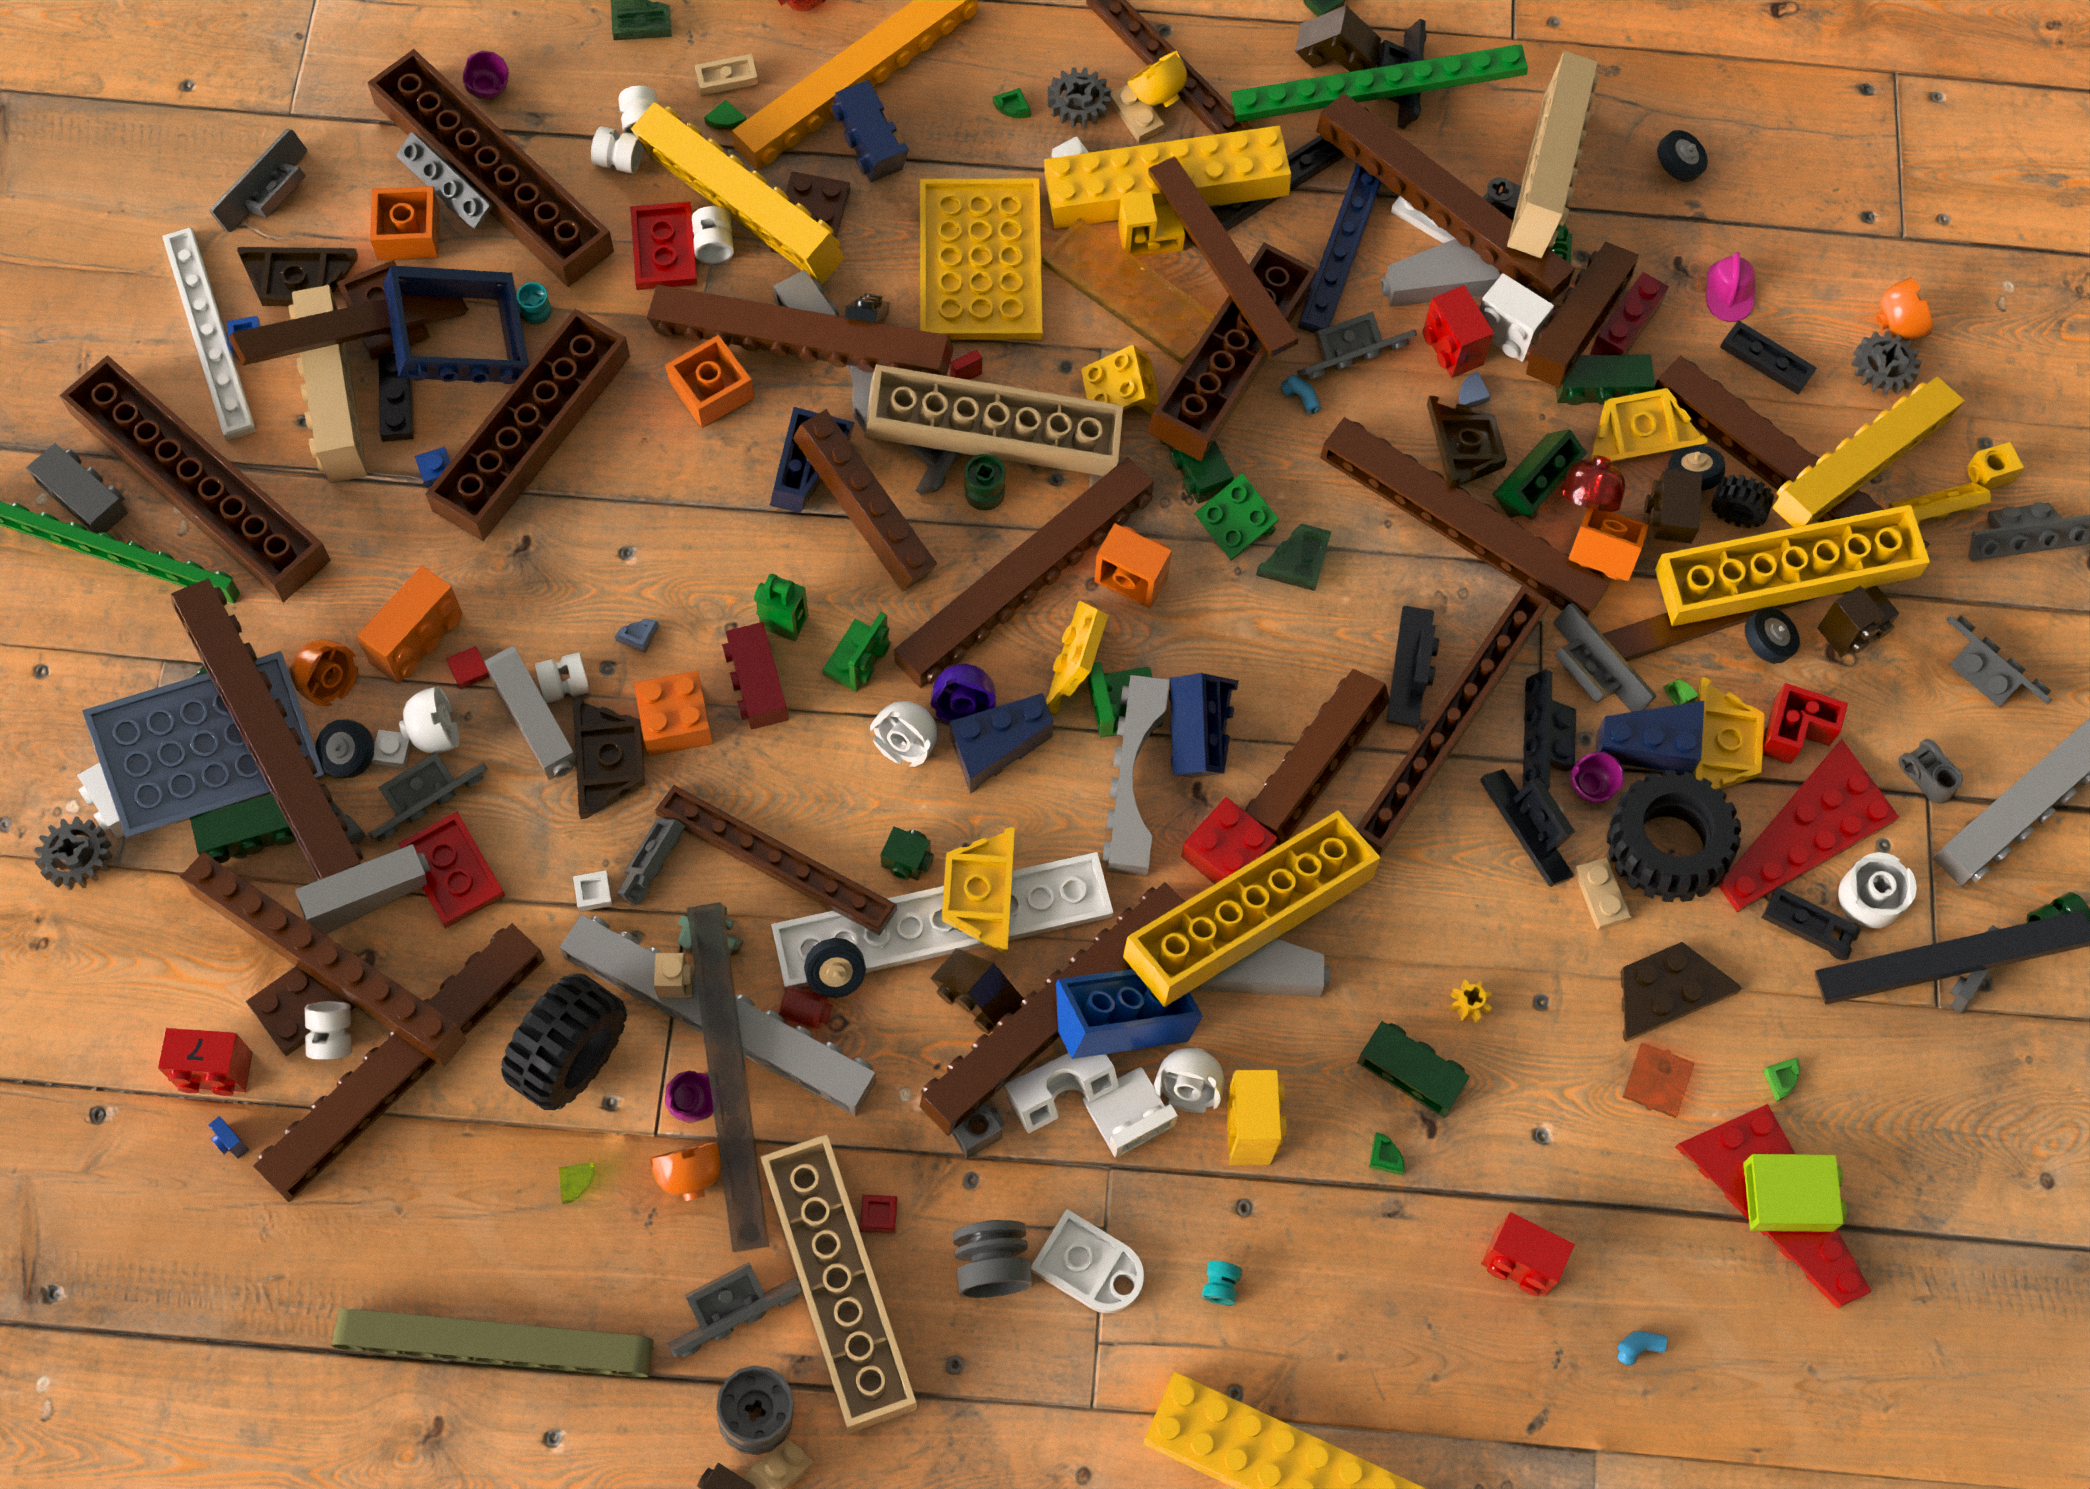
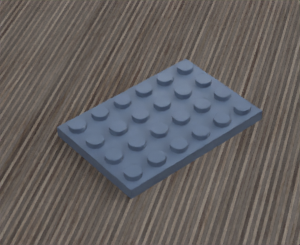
[82,651,324,839]

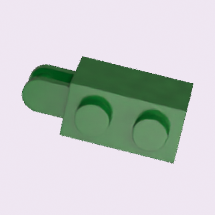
[754,573,809,642]

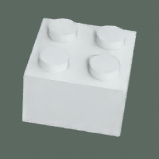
[1479,273,1554,363]

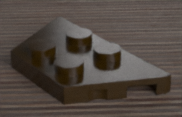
[237,247,358,306]
[1427,396,1507,488]
[573,698,645,819]
[1621,942,1742,1042]

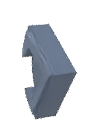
[1458,371,1490,408]
[615,619,659,653]

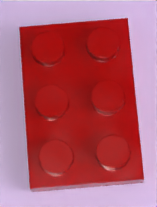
[630,201,698,290]
[397,811,505,929]

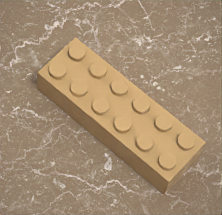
[288,285,368,483]

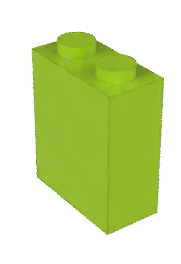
[1743,1154,1847,1232]

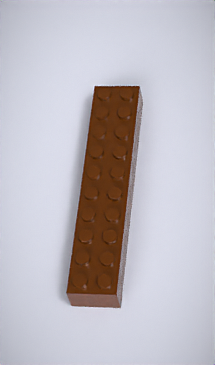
[367,49,614,287]
[59,355,331,603]

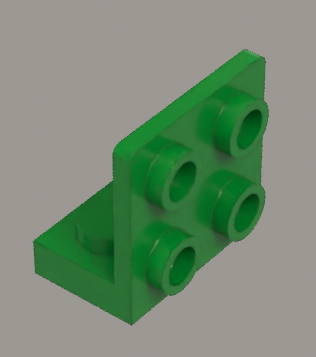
[822,612,891,692]
[1087,662,1163,738]

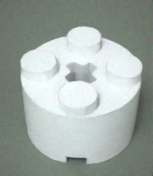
[1838,852,1917,928]

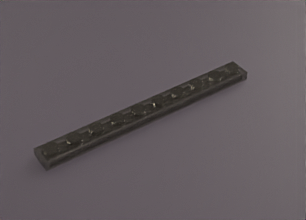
[687,902,769,1253]

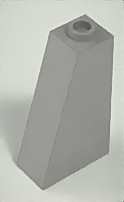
[1381,238,1500,307]
[484,646,576,780]
[295,844,430,934]
[1200,939,1330,997]

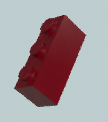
[1590,272,1669,355]
[722,622,789,730]

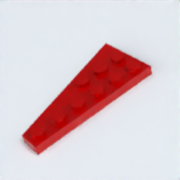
[1718,738,1899,912]
[1675,1104,1872,1308]

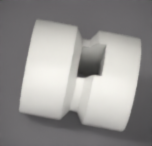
[618,85,658,134]
[591,126,643,174]
[692,206,734,264]
[535,652,590,704]
[305,1001,352,1059]

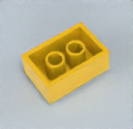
[1226,1070,1287,1165]

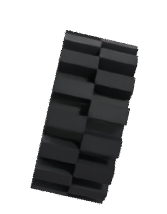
[1711,475,1774,528]

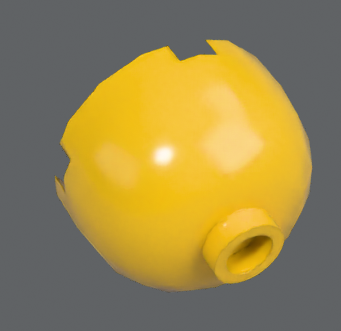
[1127,51,1187,107]

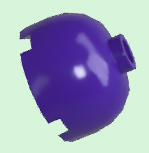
[930,664,996,725]

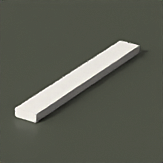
[162,227,257,441]

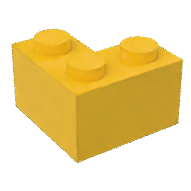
[1118,191,1185,258]

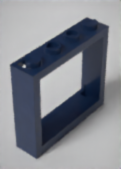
[383,266,529,384]

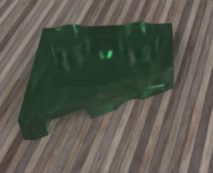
[611,0,672,41]
[1256,523,1331,591]

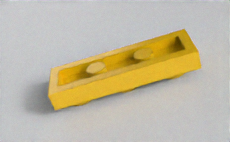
[1889,482,1991,524]

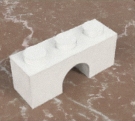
[1005,1052,1119,1134]

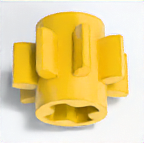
[1450,979,1492,1023]

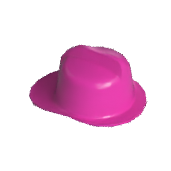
[1706,252,1755,322]

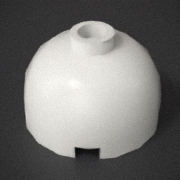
[399,686,460,753]
[870,701,937,767]
[1154,1048,1225,1113]

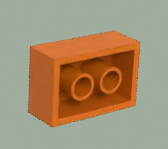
[356,565,462,684]

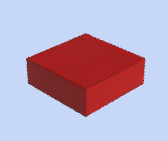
[950,350,982,380]
[446,646,490,689]
[860,1194,898,1233]

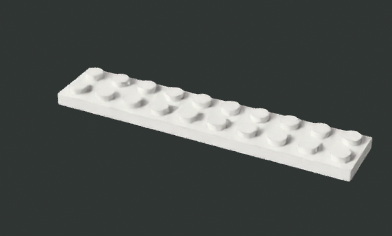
[771,852,1114,991]

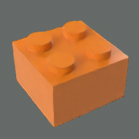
[370,186,440,261]
[666,335,754,428]
[1568,504,1649,581]
[1094,523,1172,609]
[633,670,713,757]

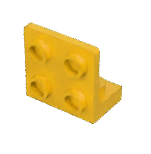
[1081,344,1160,415]

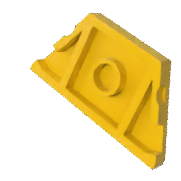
[1589,388,1708,467]
[1046,601,1109,715]
[1693,677,1765,790]
[942,827,1015,954]

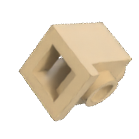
[654,953,694,999]

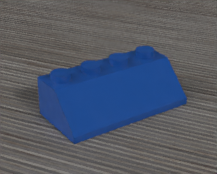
[1056,969,1203,1059]

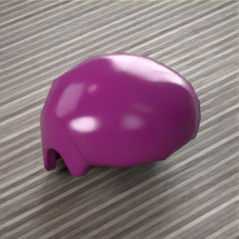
[462,51,509,100]
[1570,752,1624,804]
[665,1070,721,1123]

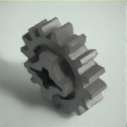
[1047,67,1111,128]
[1851,331,1922,395]
[34,817,112,890]

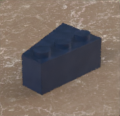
[831,80,909,183]
[770,407,855,513]
[1169,673,1239,778]
[950,693,1053,794]
[1595,701,1704,774]

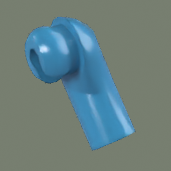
[1280,376,1321,414]
[1617,1331,1667,1365]

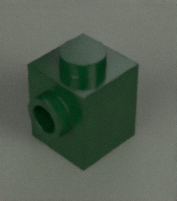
[880,826,934,881]

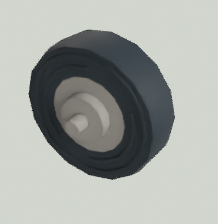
[1657,130,1708,182]
[1745,607,1800,664]
[315,719,374,778]

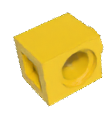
[1967,442,2024,490]

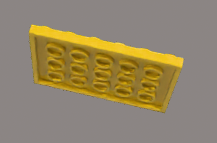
[920,178,1043,340]

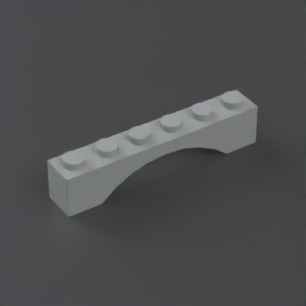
[773,269,874,432]
[1102,675,1169,876]

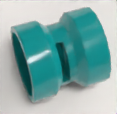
[517,282,552,325]
[1201,1261,1242,1306]

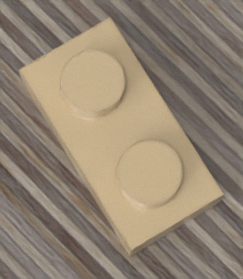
[694,54,759,96]
[1110,85,1164,143]
[1573,857,1631,930]
[744,1438,814,1489]

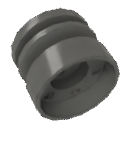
[953,1220,1033,1298]
[716,1366,794,1455]

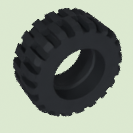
[1607,770,1741,902]
[501,974,627,1110]

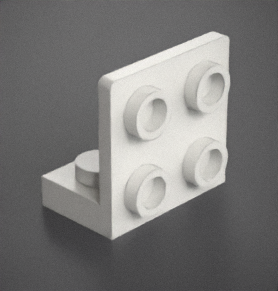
[1083,1067,1178,1159]

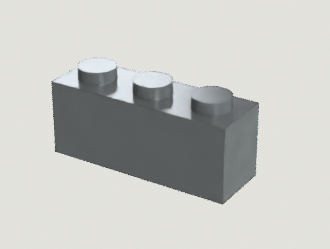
[26,443,128,534]

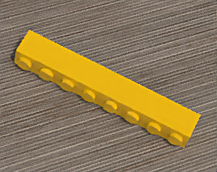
[1772,376,1965,528]

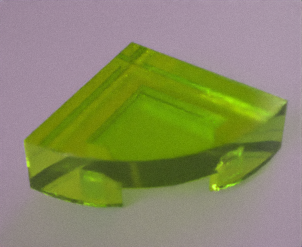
[559,1163,595,1204]

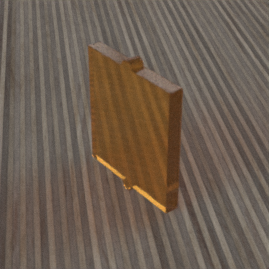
[1623,1042,1695,1118]

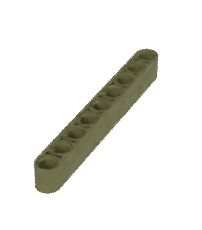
[331,1309,654,1378]

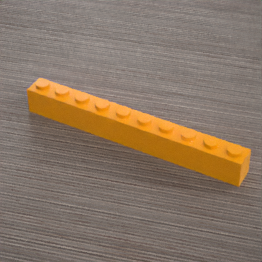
[732,0,978,170]

